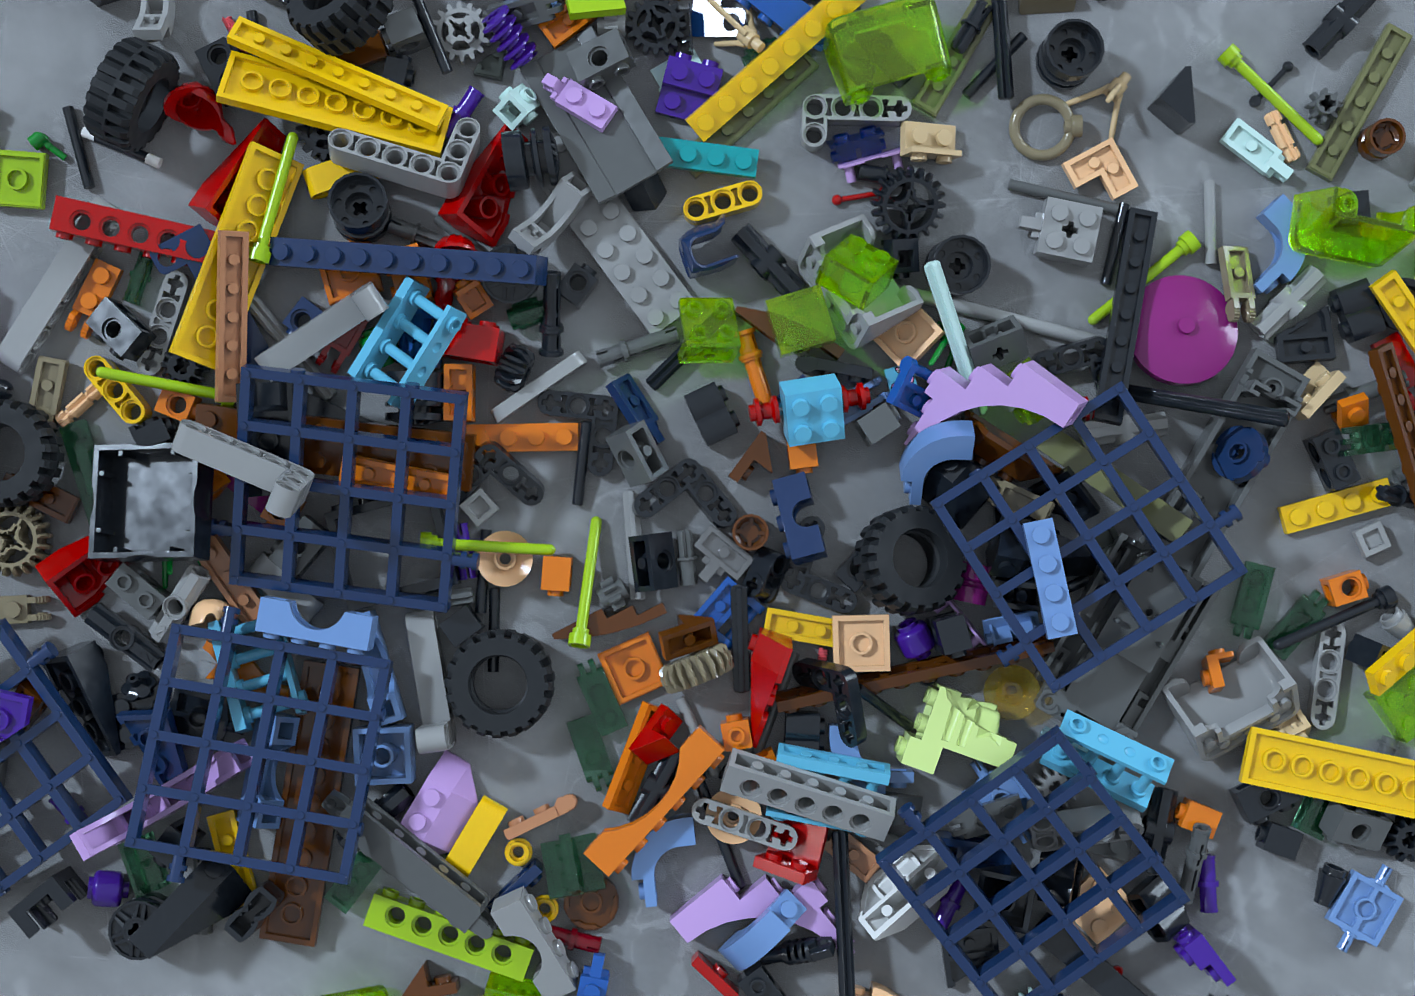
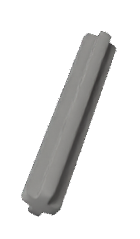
[622,490,646,601]

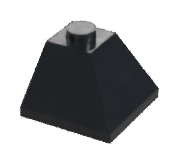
[922,460,998,530]

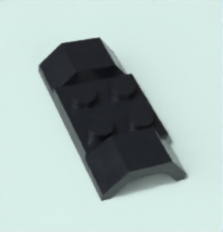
[236,382,294,497]

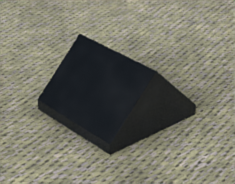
[1147,66,1196,134]

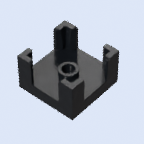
[7,866,88,939]

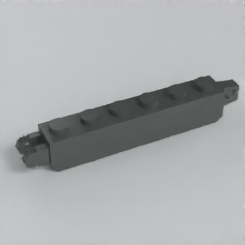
[321,789,498,940]

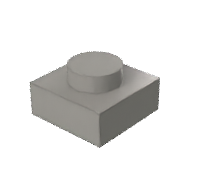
[459,488,500,527]
[1351,521,1392,558]

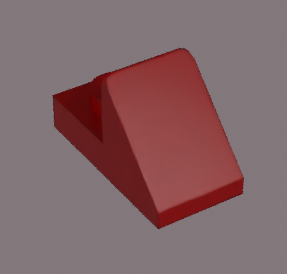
[628,703,683,765]

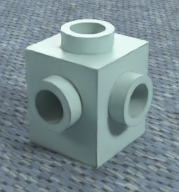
[492,83,541,131]

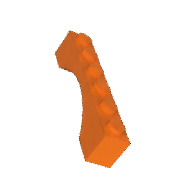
[583,725,725,877]

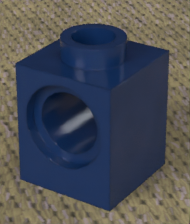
[282,296,324,335]

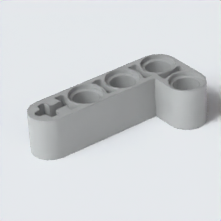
[800,94,912,152]
[1026,796,1144,852]

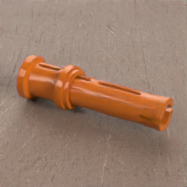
[731,327,772,403]

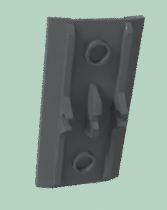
[519,26,673,205]

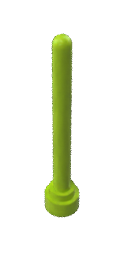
[1217,43,1323,145]
[249,132,298,265]
[1088,230,1201,325]
[96,367,234,406]
[568,516,602,649]
[420,531,556,555]

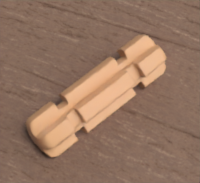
[1264,110,1301,163]
[55,383,102,428]

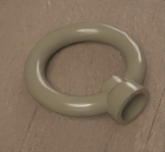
[1009,94,1083,161]

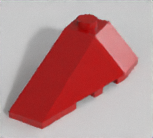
[188,118,286,227]
[438,124,528,247]
[35,536,123,618]
[747,627,793,748]

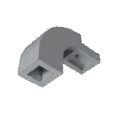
[132,0,175,43]
[508,170,592,255]

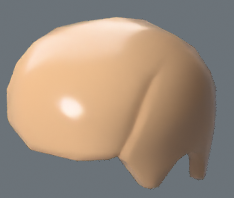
[189,598,231,629]

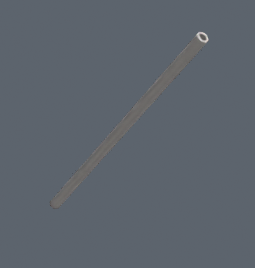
[897,283,1221,380]

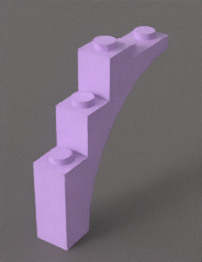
[904,360,1088,446]
[69,738,253,861]
[670,874,855,953]

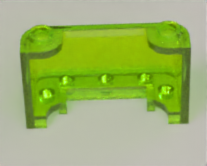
[823,0,952,106]
[1288,186,1415,268]

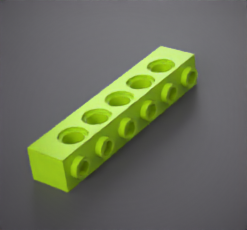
[363,887,536,982]

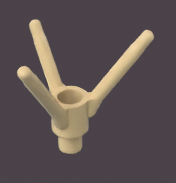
[706,0,765,53]
[1066,72,1131,139]

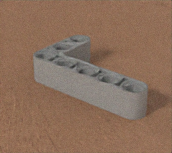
[328,117,481,199]
[254,281,389,382]
[171,419,315,518]
[405,610,457,755]

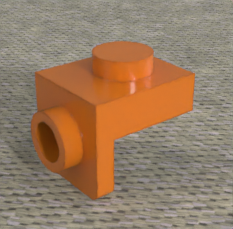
[451,280,494,320]
[1331,392,1369,432]
[1200,648,1234,694]
[720,713,753,752]

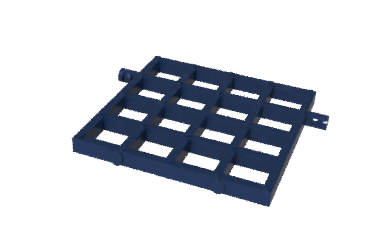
[211,364,480,613]
[930,381,1248,693]
[124,606,394,885]
[0,618,134,898]
[875,725,1191,996]

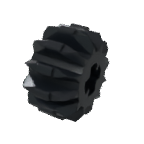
[494,343,535,393]
[160,351,210,384]
[1382,815,1415,862]

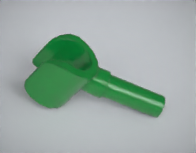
[27,132,68,161]

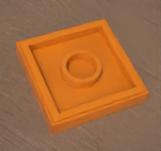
[319,243,384,306]
[597,631,664,705]

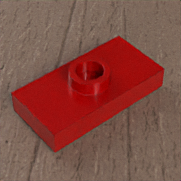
[691,950,739,996]

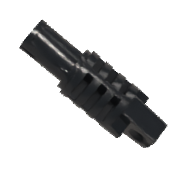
[760,936,836,966]

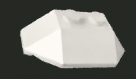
[857,845,952,941]

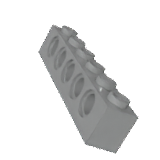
[720,748,897,842]

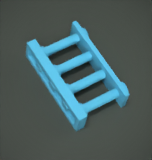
[347,275,467,409]
[207,619,309,733]
[1039,709,1174,813]
[765,743,891,837]

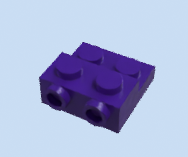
[655,52,724,122]
[1172,923,1236,987]

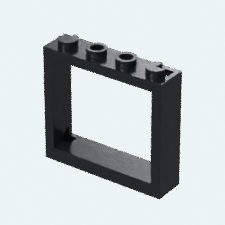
[324,498,461,611]

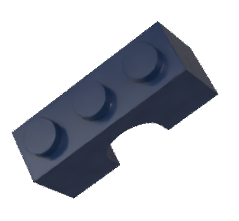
[769,472,828,566]

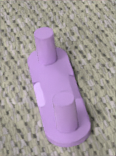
[837,147,904,183]
[934,600,987,649]

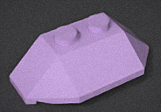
[400,750,478,855]

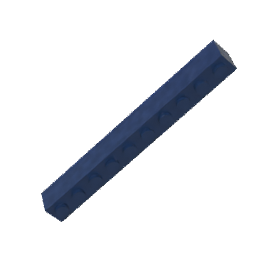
[269,237,548,286]

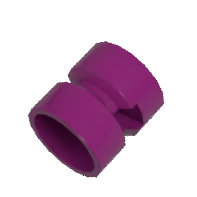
[953,561,992,606]

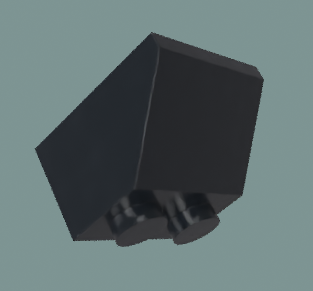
[973,864,1036,934]

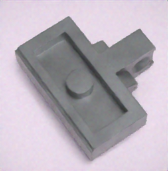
[694,524,753,583]

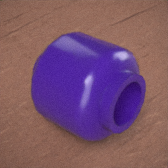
[894,617,935,661]
[87,870,130,908]

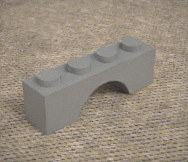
[490,886,580,996]

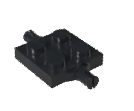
[150,688,244,751]

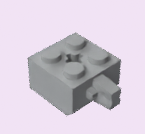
[1017,196,1103,267]

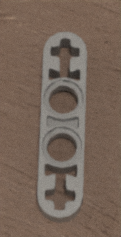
[137,271,192,376]
[490,351,587,424]
[1306,624,1346,730]
[691,797,798,851]

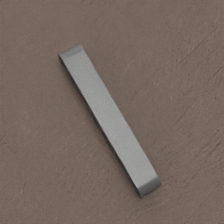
[0,197,119,374]

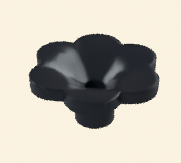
[121,670,156,702]

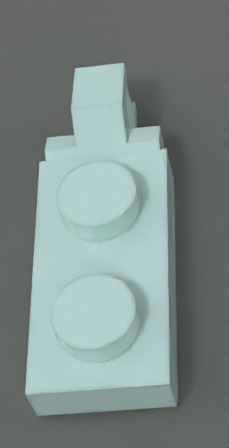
[1218,118,1294,183]

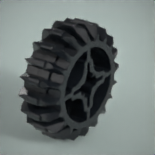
[870,165,946,240]

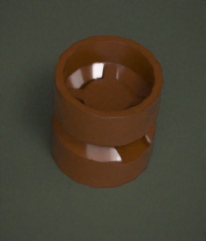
[1356,118,1406,162]
[732,514,769,551]

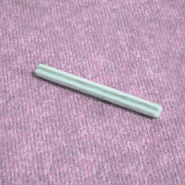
[924,260,988,416]

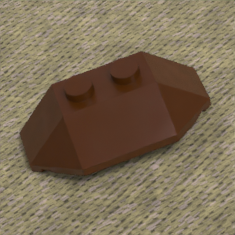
[960,410,1062,483]

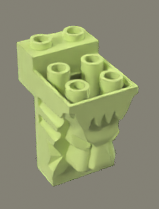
[893,682,1017,774]

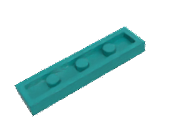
[658,136,759,179]

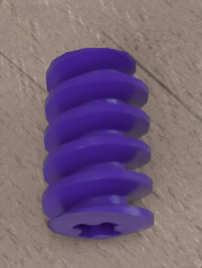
[481,5,538,71]

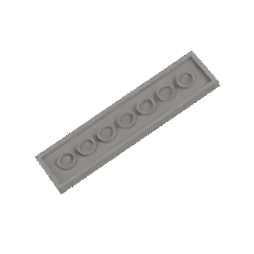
[532,132,697,334]

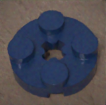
[1212,425,1270,484]

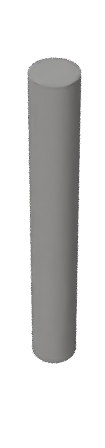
[1203,180,1217,265]
[675,696,720,777]

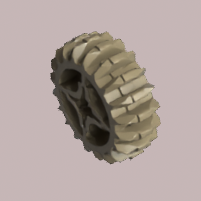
[0,505,54,577]
[659,643,734,694]

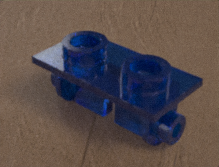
[826,125,886,164]

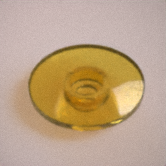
[984,665,1040,720]

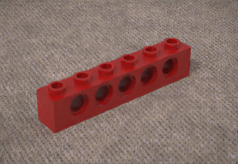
[49,195,215,266]

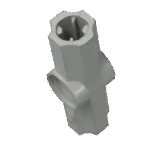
[1248,264,1327,341]
[1081,411,1169,447]
[148,563,212,644]

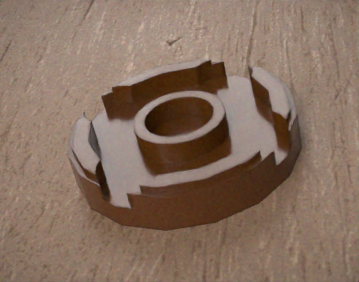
[563,873,619,930]

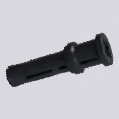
[539,270,564,357]

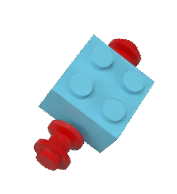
[748,373,871,447]

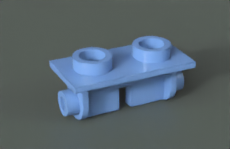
[982,611,1041,647]

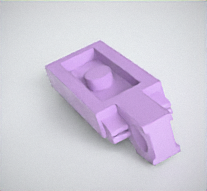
[541,73,618,133]

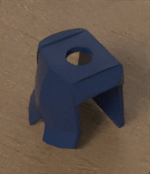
[679,214,739,279]

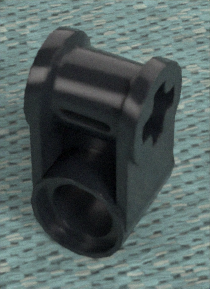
[742,546,790,604]

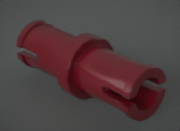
[551,925,602,953]

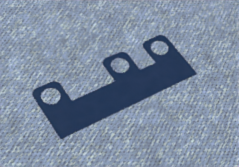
[150,224,269,365]

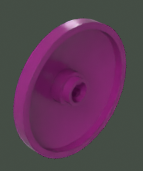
[1133,275,1238,386]

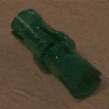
[122,251,154,306]

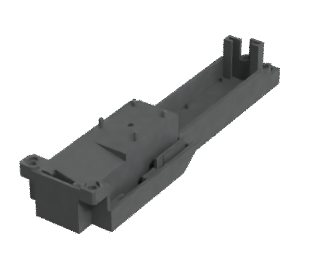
[1033,348,1311,741]

